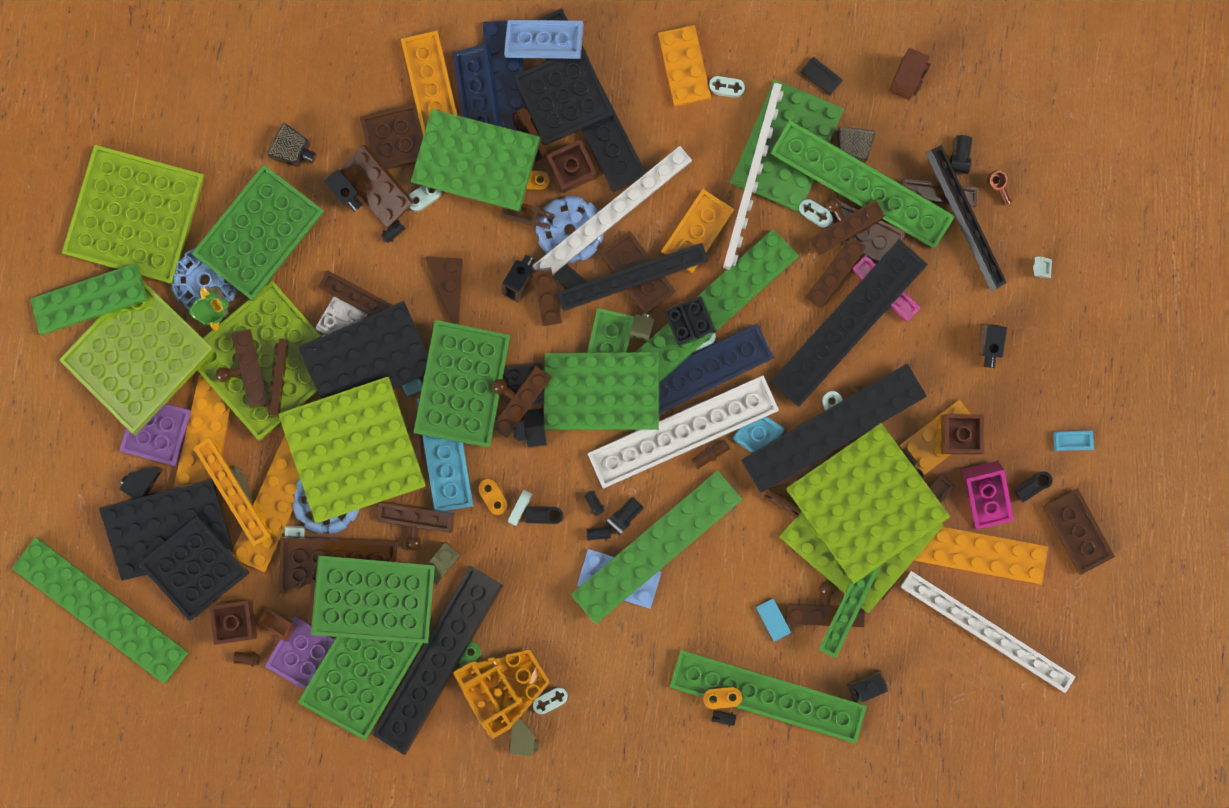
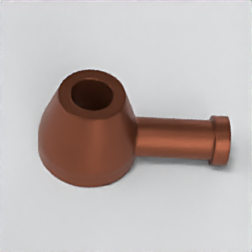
[987,170,1012,206]

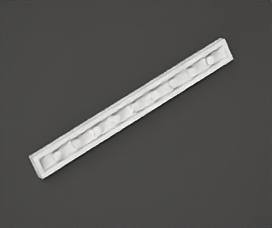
[723,83,784,270]
[532,146,692,274]
[900,571,1075,693]

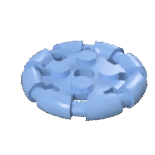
[536,196,604,264]
[171,248,238,310]
[292,478,360,534]

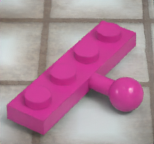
[852,255,921,322]

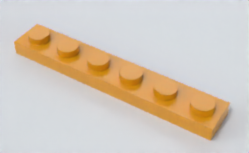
[193,437,271,547]

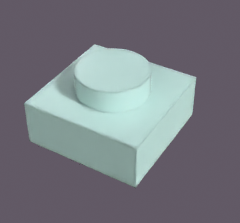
[1033,257,1052,279]
[285,525,305,537]

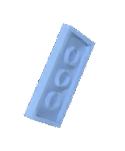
[504,20,584,59]
[577,549,662,609]

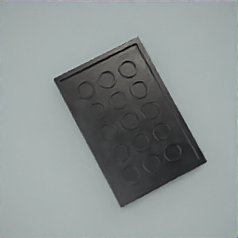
[297,300,428,399]
[99,478,234,581]

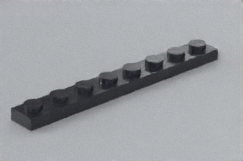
[926,145,1007,291]
[557,243,708,312]

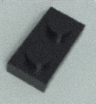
[513,421,527,444]

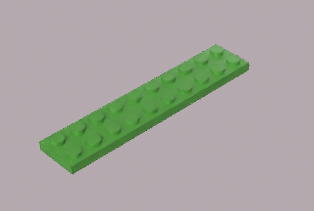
[770,120,955,249]
[636,229,799,382]
[571,470,743,625]
[12,537,189,684]
[670,650,867,743]

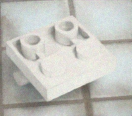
[316,297,368,334]

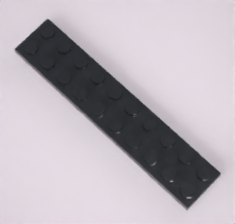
[539,8,646,193]
[770,239,928,407]
[741,363,927,493]
[373,566,503,755]

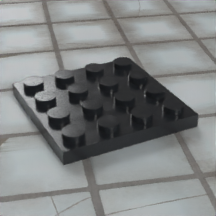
[513,46,614,146]
[138,514,249,621]

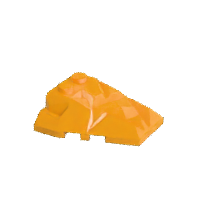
[453,650,550,740]

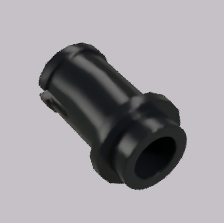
[381,220,406,243]
[584,490,605,516]
[587,526,611,541]
[711,710,737,727]

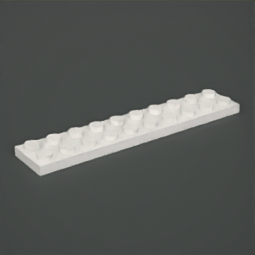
[587,376,779,489]

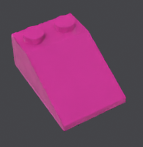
[961,460,1014,530]

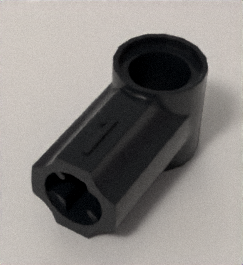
[950,135,973,175]
[1013,472,1053,503]
[605,496,644,535]
[525,506,564,524]

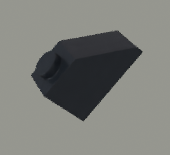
[524,408,547,449]
[119,466,164,498]

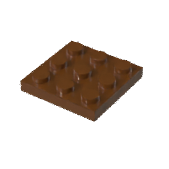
[360,104,423,169]

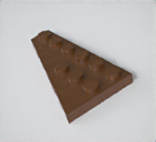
[279,536,398,593]

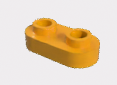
[526,170,550,191]
[478,479,508,515]
[703,687,742,709]

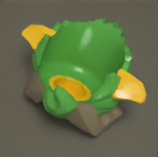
[189,286,229,331]

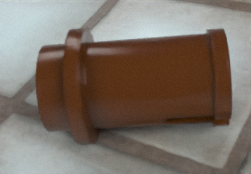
[234,651,260,667]

